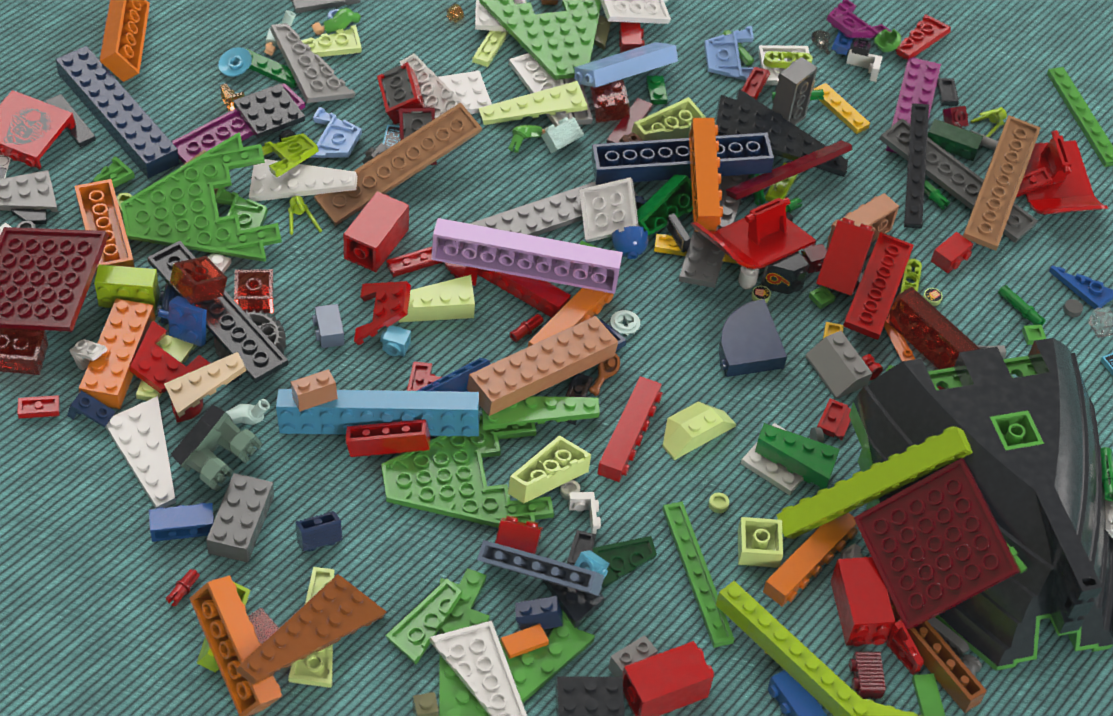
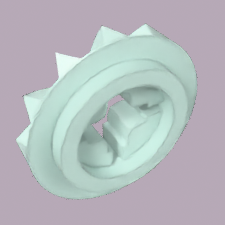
[610,310,640,336]

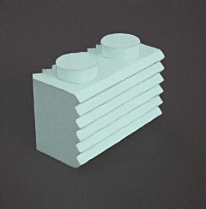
[541,117,584,154]

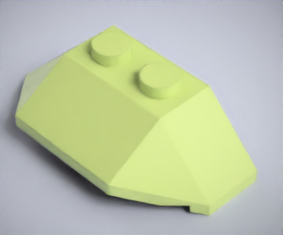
[662,401,736,460]

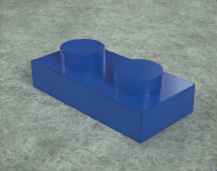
[831,30,854,55]

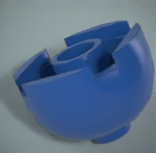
[612,226,648,259]

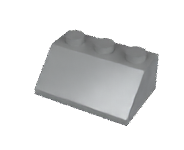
[805,331,872,399]

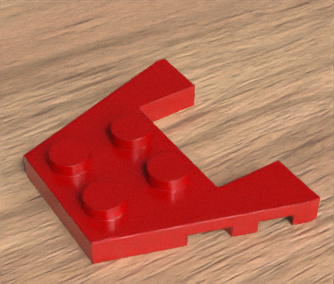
[354,281,411,345]
[129,321,211,394]

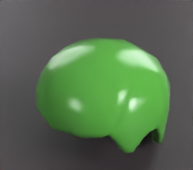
[874,29,901,52]

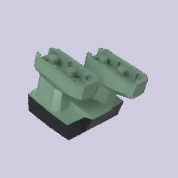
[170,404,262,492]

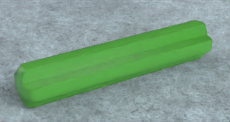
[722,30,754,66]

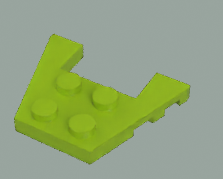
[262,133,319,177]

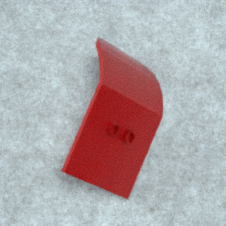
[1024,130,1108,214]
[691,197,816,269]

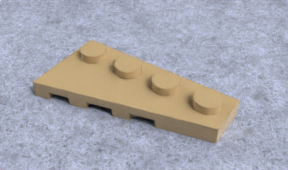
[164,352,246,417]

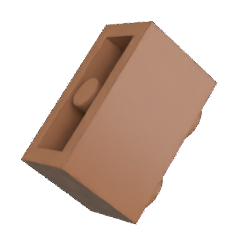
[291,369,338,411]

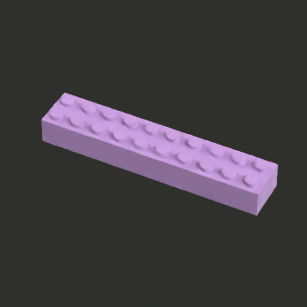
[432,218,623,294]

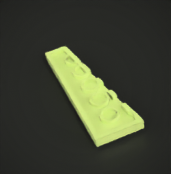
[478,81,588,125]
[289,567,334,688]

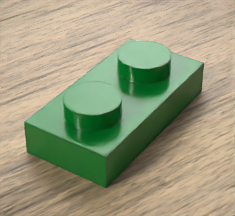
[646,76,668,105]

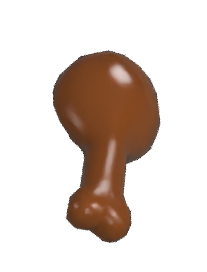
[589,353,620,396]

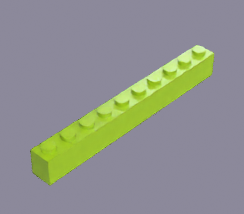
[776,426,973,539]
[716,581,880,716]

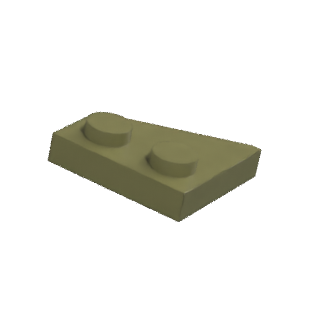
[594,14,611,50]

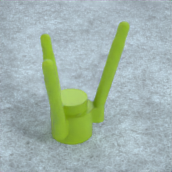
[971,107,1007,137]
[288,196,322,235]

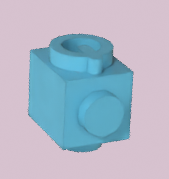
[380,325,411,357]
[574,550,610,578]

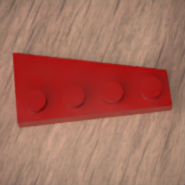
[896,14,951,60]

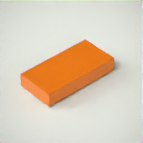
[501,624,549,659]

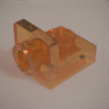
[220,83,245,111]

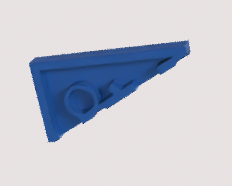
[1049,266,1113,311]

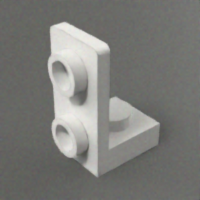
[846,50,882,82]
[69,339,107,370]
[568,492,601,534]

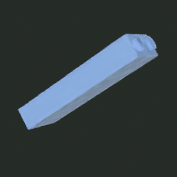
[574,42,678,87]

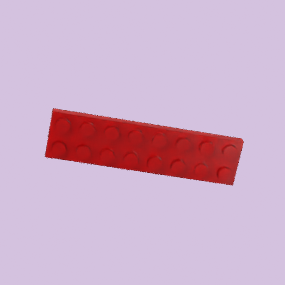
[843,232,914,340]

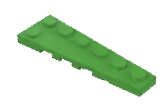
[481,396,600,430]

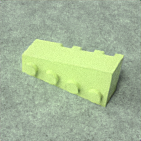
[631,97,706,141]
[399,275,475,322]
[508,435,591,503]

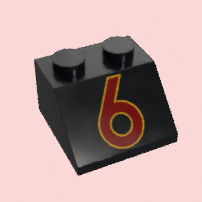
[761,251,809,295]

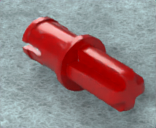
[509,314,544,343]
[166,569,200,606]

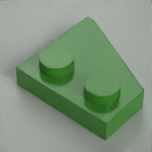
[93,156,135,188]

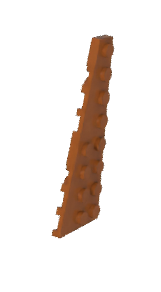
[237,574,387,685]

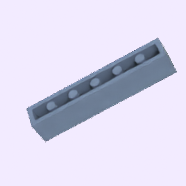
[477,540,604,596]

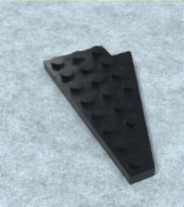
[715,89,848,177]

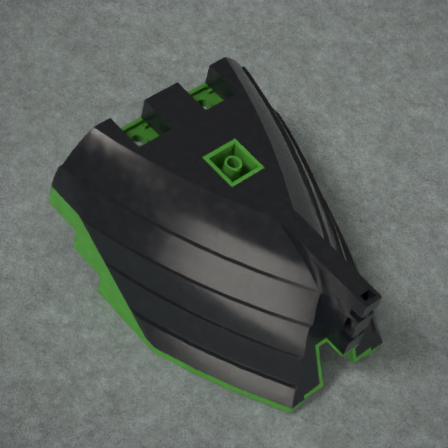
[849,338,1113,671]

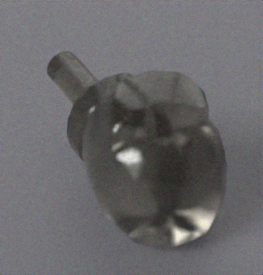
[811,30,831,55]

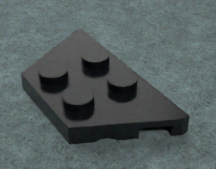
[543,580,604,628]

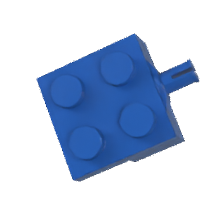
[158,296,207,347]

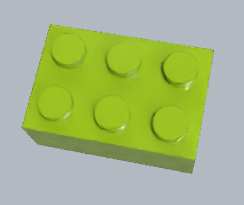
[94,265,160,311]

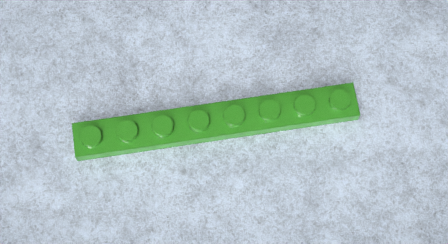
[1047,67,1113,167]
[662,501,735,648]

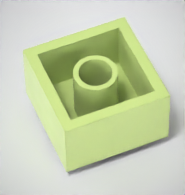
[738,517,783,568]

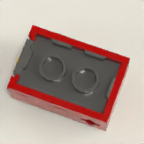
[377,62,425,125]

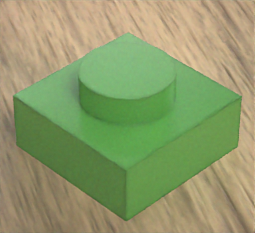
[809,286,835,309]
[1022,325,1046,345]

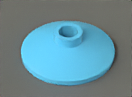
[218,47,252,77]

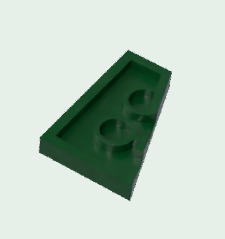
[592,536,657,589]

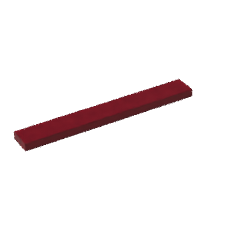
[726,140,852,200]

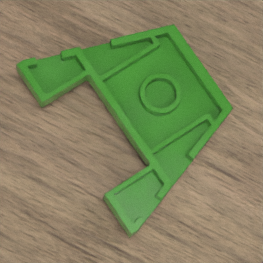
[215,187,268,230]

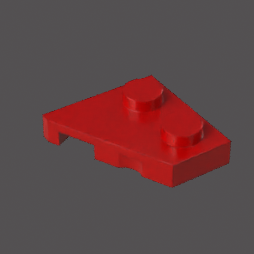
[886,620,924,675]

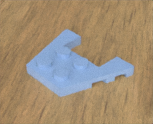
[704,26,759,81]
[309,107,362,158]

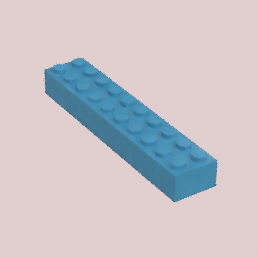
[276,389,480,437]

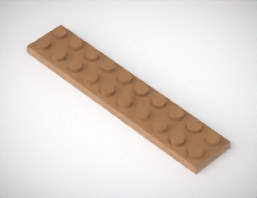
[314,102,482,226]
[963,115,1041,251]

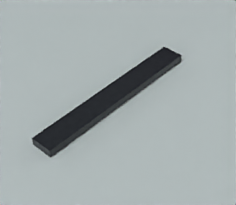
[904,103,929,229]

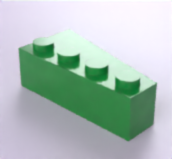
[755,423,840,490]

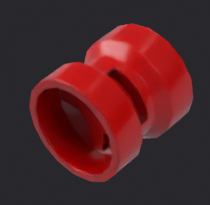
[862,354,883,380]

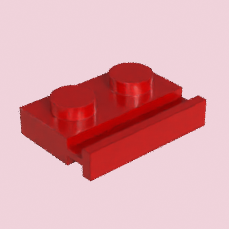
[817,398,851,441]

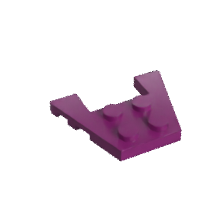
[826,0,892,38]

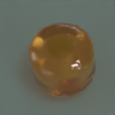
[446,4,465,23]

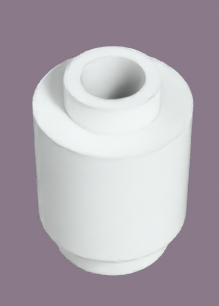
[738,266,759,289]

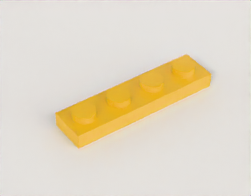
[813,83,870,134]

